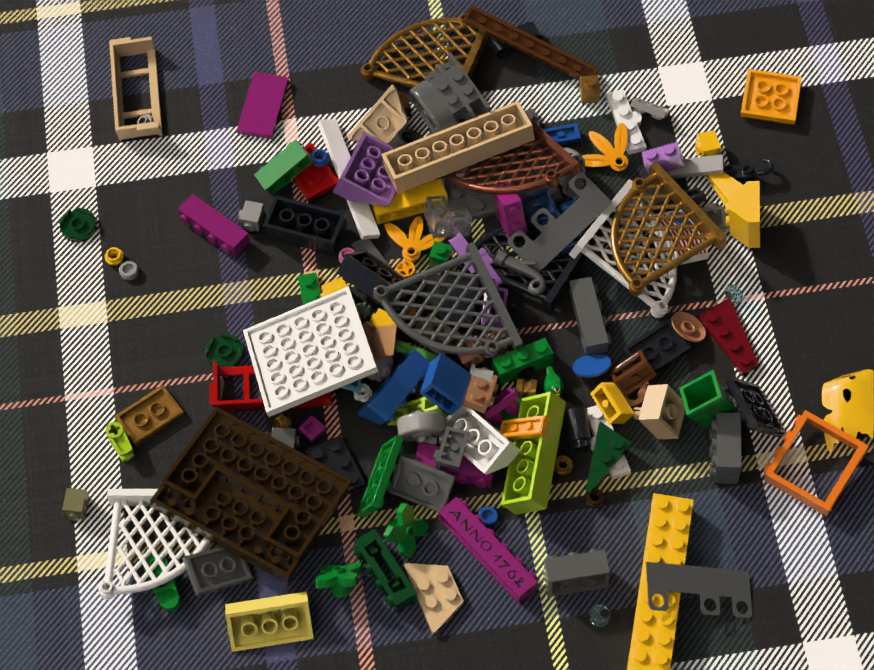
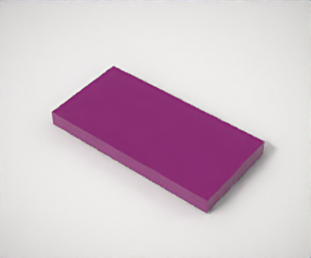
[237,72,289,139]

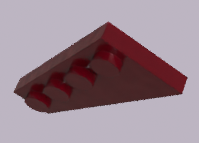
[698,298,758,376]

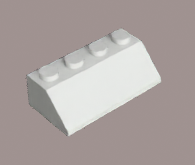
[444,406,521,475]

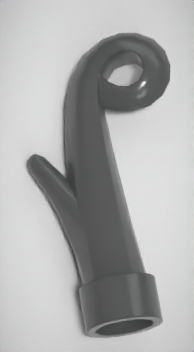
[494,251,546,295]

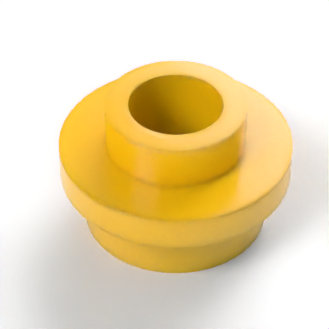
[105,247,124,266]

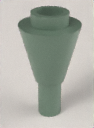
[356,302,372,320]

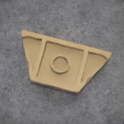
[347,85,409,145]
[403,563,464,635]

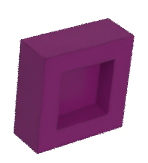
[298,416,326,443]

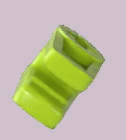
[106,422,135,462]

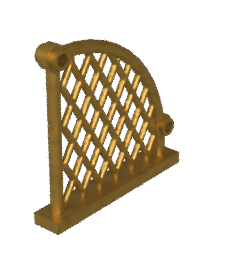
[361,13,489,88]
[610,162,727,296]

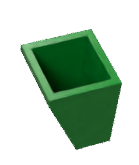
[679,369,739,428]

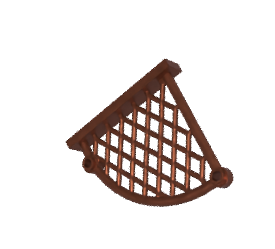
[440,116,581,194]

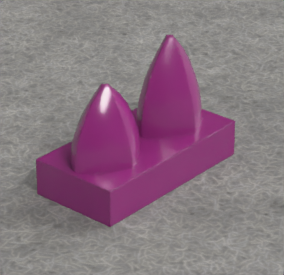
[480,387,520,425]

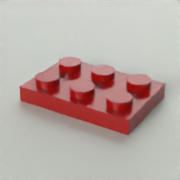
[293,143,339,202]

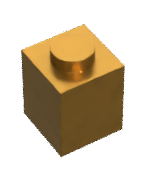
[579,75,600,104]

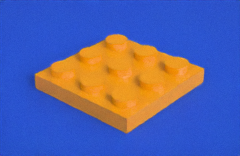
[740,69,802,125]

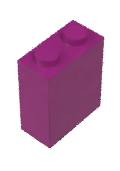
[493,183,527,238]

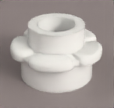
[353,384,372,402]

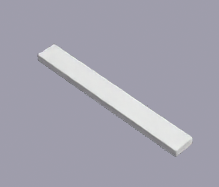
[318,119,380,240]

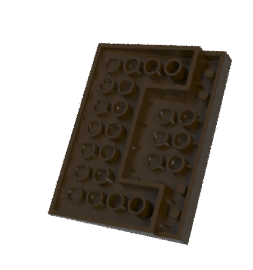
[150,407,352,584]

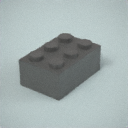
[709,412,742,484]
[543,549,610,597]

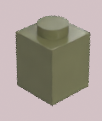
[62,488,90,521]

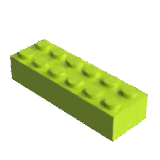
[501,391,566,515]

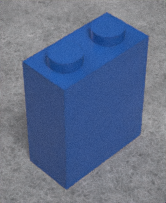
[420,353,472,415]

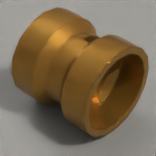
[516,378,537,398]

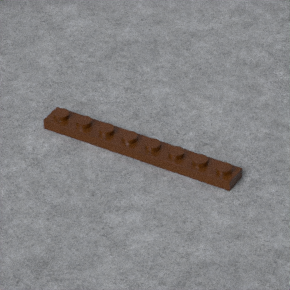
[462,5,598,81]

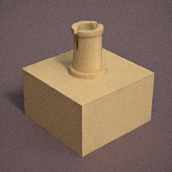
[633,384,685,439]

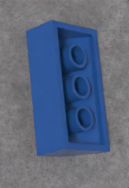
[357,349,430,425]

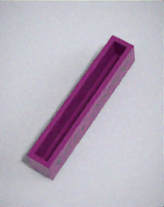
[438,497,538,604]

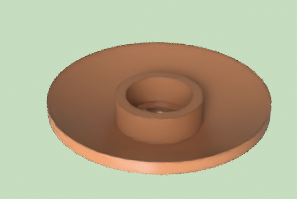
[671,312,706,342]

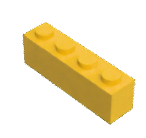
[371,178,448,225]

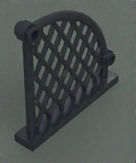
[457,219,603,314]

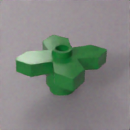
[383,503,429,558]
[315,562,363,598]

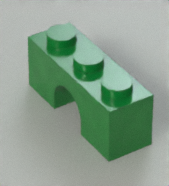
[492,338,553,385]

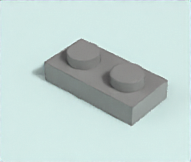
[630,97,670,120]

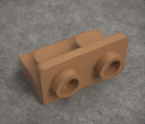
[463,375,499,414]

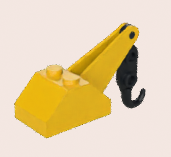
[706,158,774,248]

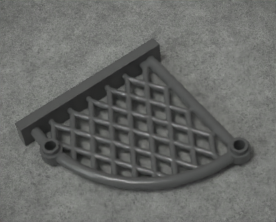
[373,242,523,357]

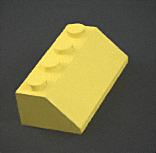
[225,591,314,652]

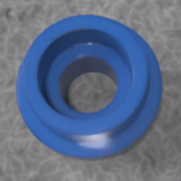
[311,149,329,167]

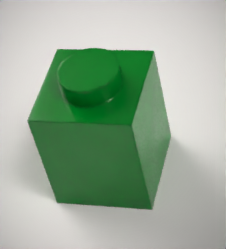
[429,241,453,268]

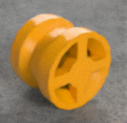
[396,260,415,278]

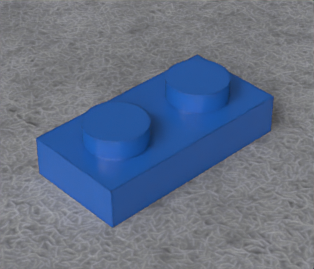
[543,123,581,146]

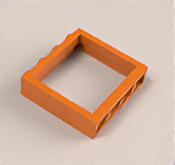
[763,410,869,517]

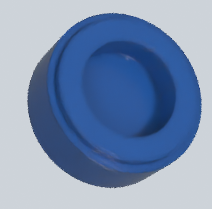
[478,506,498,528]

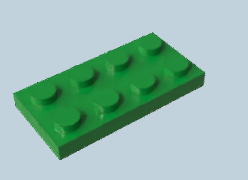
[357,435,404,518]

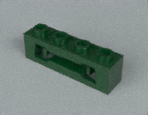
[353,529,418,613]

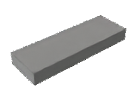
[668,154,724,179]

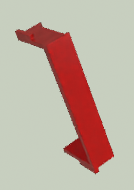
[209,361,332,412]

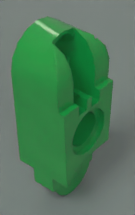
[143,553,181,612]

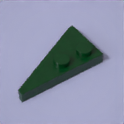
[586,422,631,496]

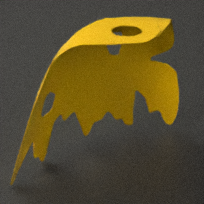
[822,369,874,453]

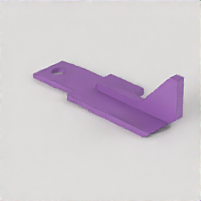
[448,233,503,286]

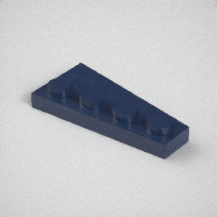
[521,188,575,256]

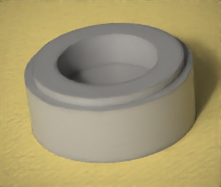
[119,261,139,280]

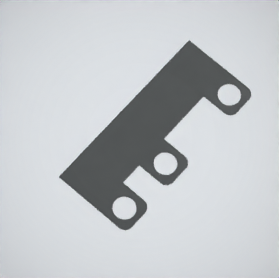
[508,172,612,273]
[646,562,752,618]

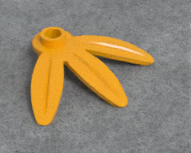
[582,123,628,172]
[385,216,449,262]

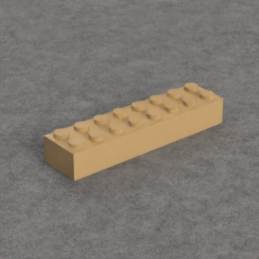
[381,101,535,193]

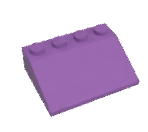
[333,132,396,207]

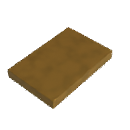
[114,385,185,447]

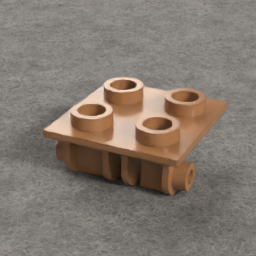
[362,321,397,359]

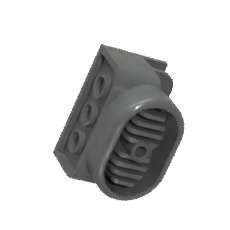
[410,52,491,134]

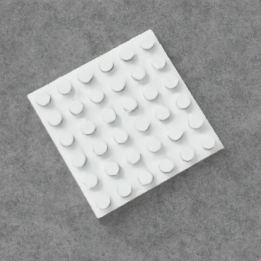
[243,286,379,417]

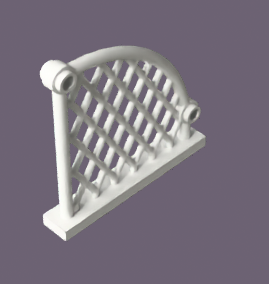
[569,179,677,318]
[99,489,211,600]

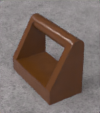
[609,349,657,397]

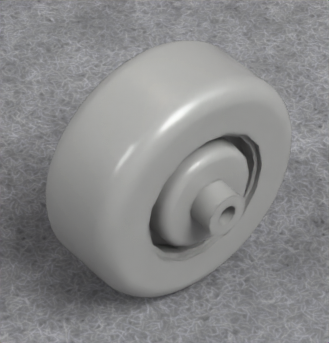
[397,410,445,443]

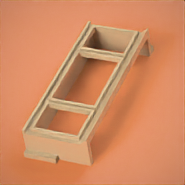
[109,37,163,141]

